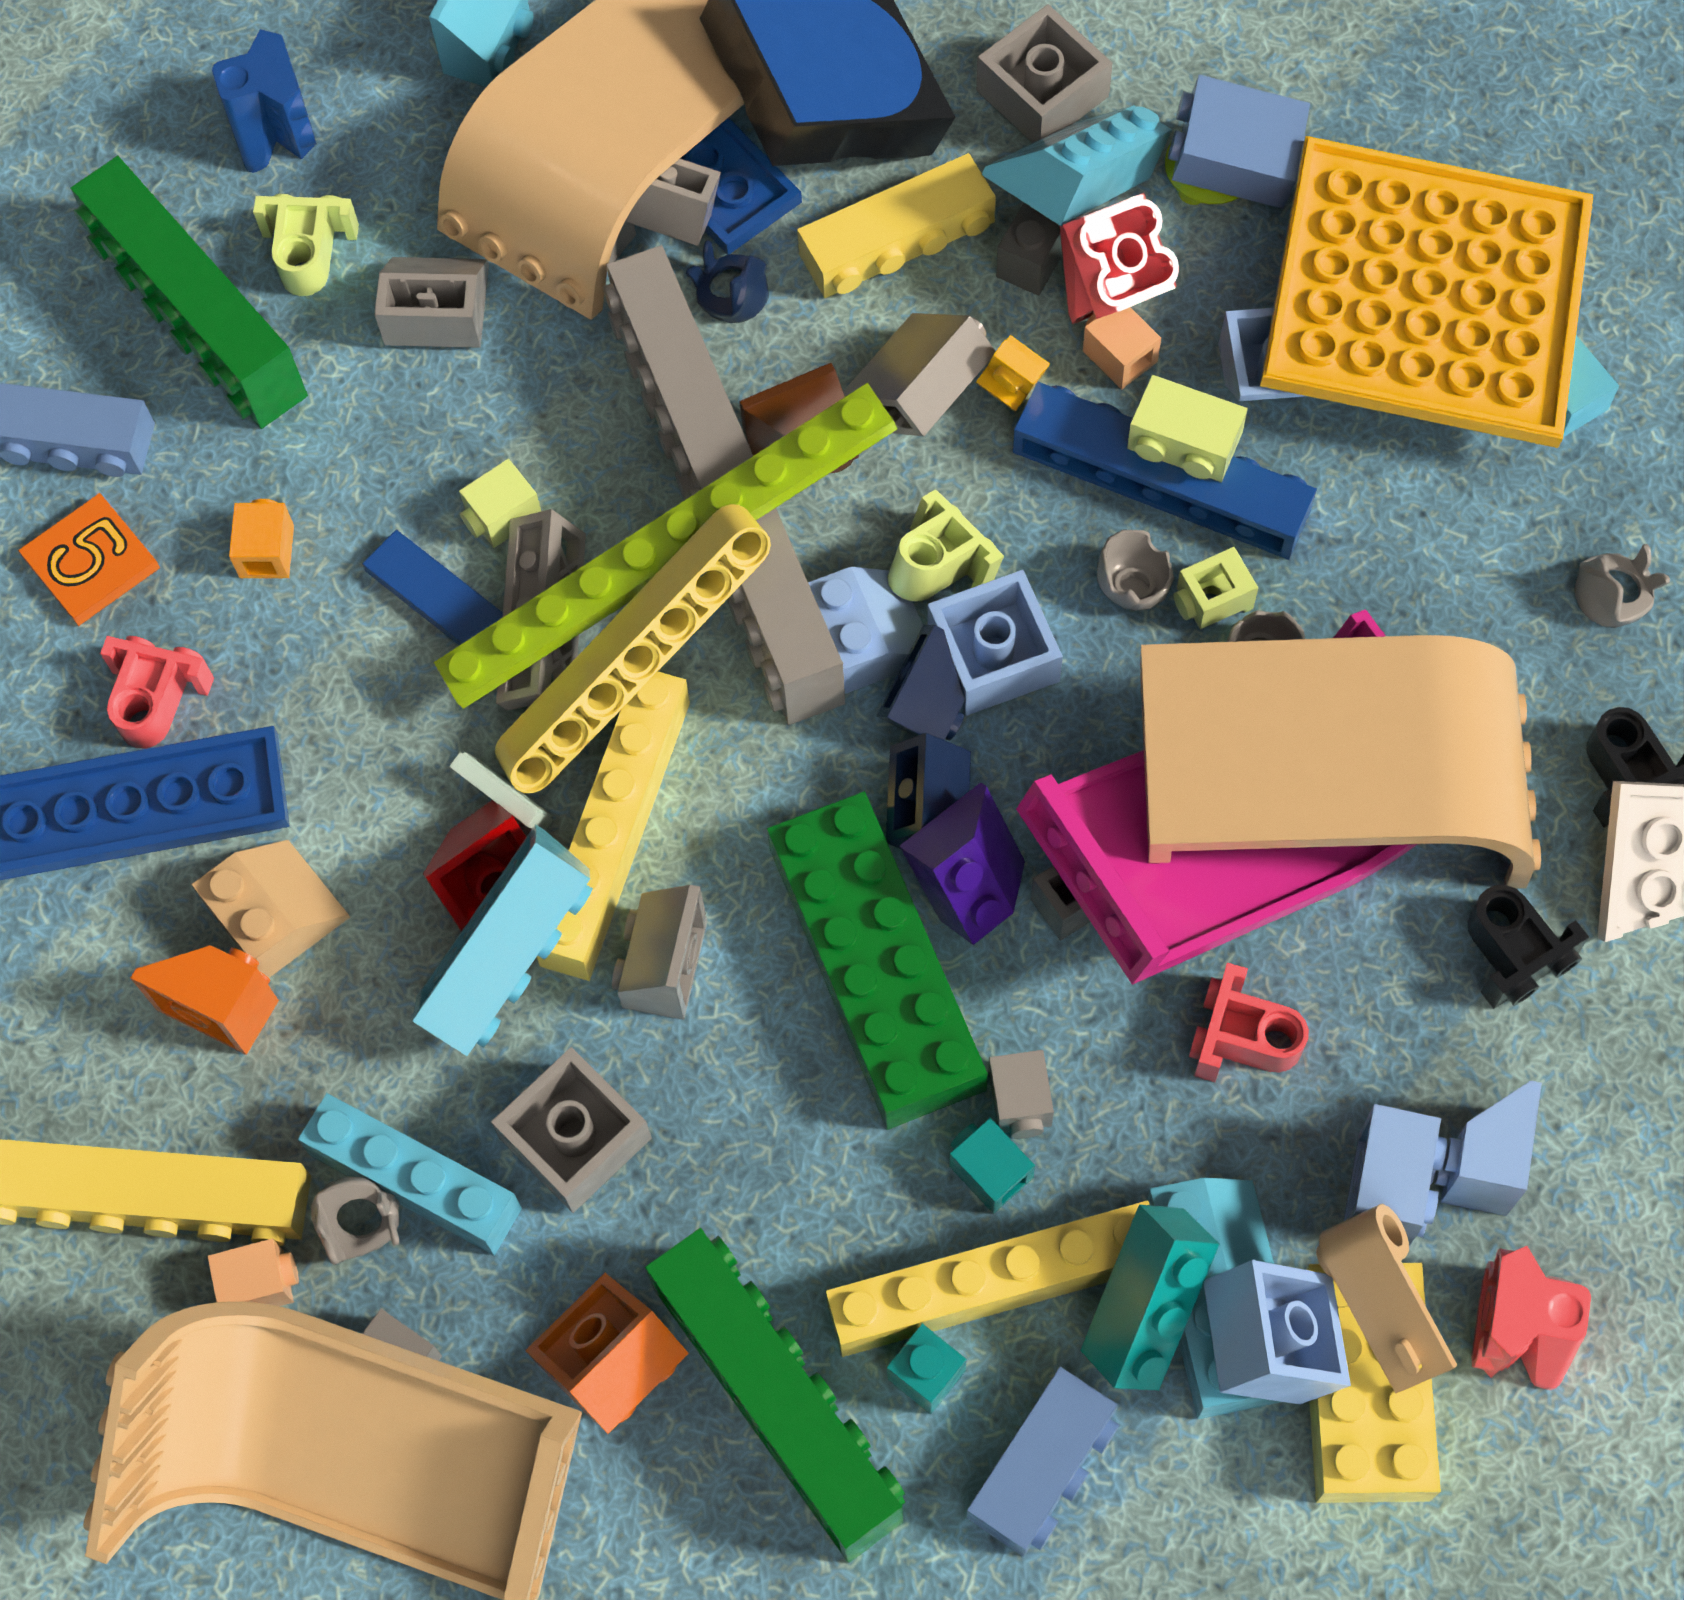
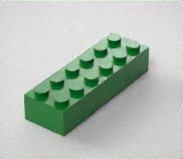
[70,155,308,429]
[767,791,988,1130]
[645,1227,906,1564]

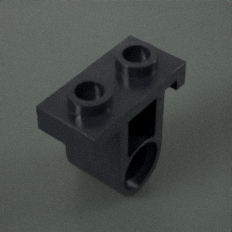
[1586,707,1684,828]
[1467,885,1589,1009]

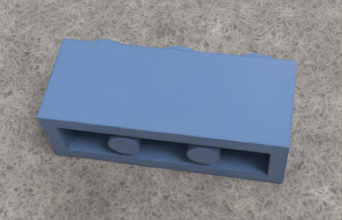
[0,383,155,477]
[966,1367,1120,1557]

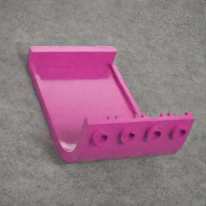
[1016,609,1417,985]

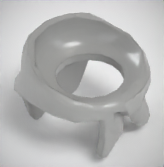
[1575,544,1670,628]
[311,1176,400,1265]

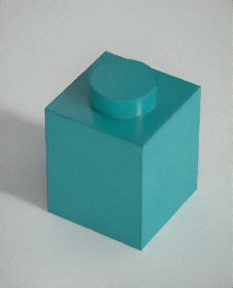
[949,1118,1035,1214]
[887,1323,967,1414]

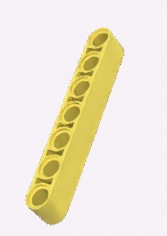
[495,504,771,793]

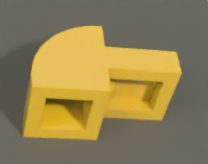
[975,335,1050,412]

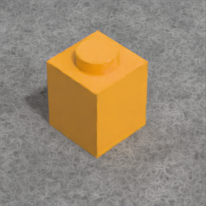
[229,499,294,578]

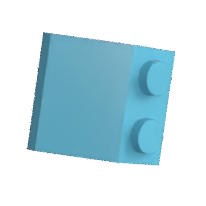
[429,0,534,87]

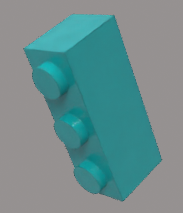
[1080,1204,1220,1391]

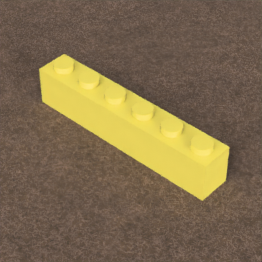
[537,671,690,981]
[0,1139,311,1246]
[826,1200,1150,1357]

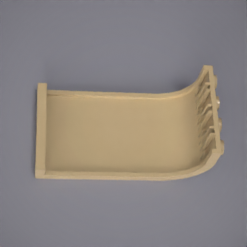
[437,0,744,320]
[1140,635,1541,888]
[83,1302,582,1600]

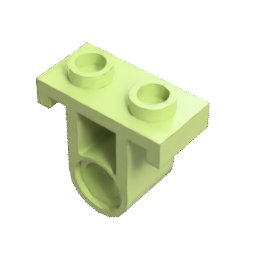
[253,194,359,296]
[887,489,1004,601]

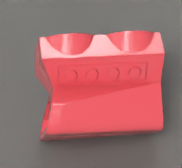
[1059,192,1179,324]
[1471,1246,1591,1390]

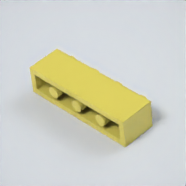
[797,153,996,299]

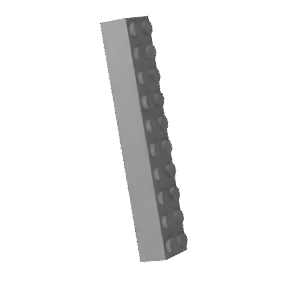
[603,245,845,725]

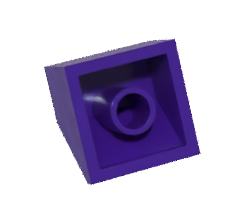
[899,782,1025,945]

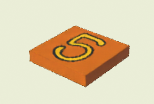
[18,493,160,626]

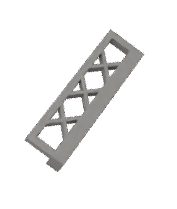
[496,509,586,710]

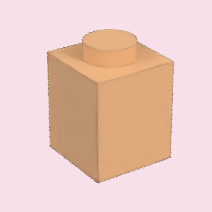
[1083,307,1161,390]
[208,1238,299,1306]

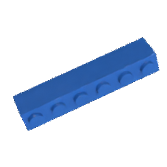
[1013,382,1317,560]

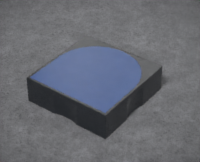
[699,0,955,166]

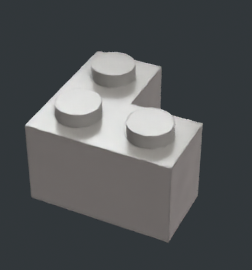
[625,158,721,246]

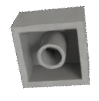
[976,4,1113,143]
[491,1047,652,1213]

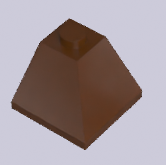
[739,363,859,473]

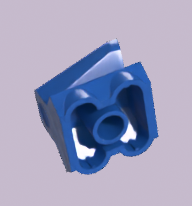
[212,29,317,173]

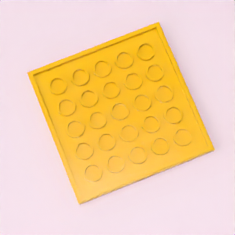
[1260,136,1593,448]

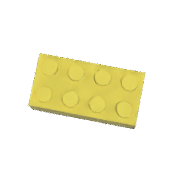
[1306,1263,1441,1503]

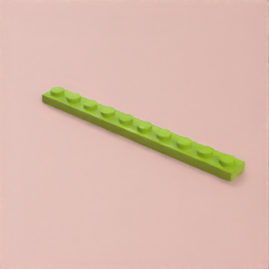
[433,382,897,709]

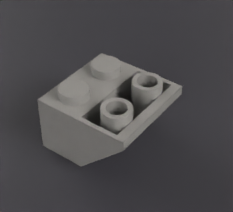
[375,257,489,348]

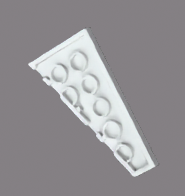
[1598,781,1684,942]

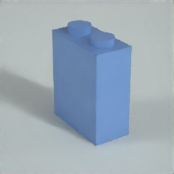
[1168,74,1310,209]

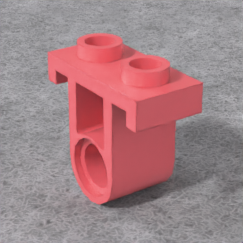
[100,636,214,749]
[1189,963,1309,1082]

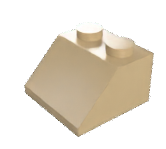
[191,840,350,978]

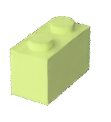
[1127,375,1248,482]

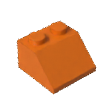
[130,945,279,1055]
[525,1273,689,1434]

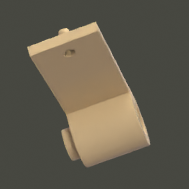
[1316,1204,1457,1394]

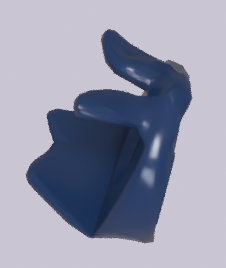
[686,240,769,323]

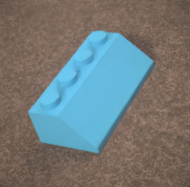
[982,105,1172,226]
[412,824,593,1056]
[1146,1177,1281,1419]

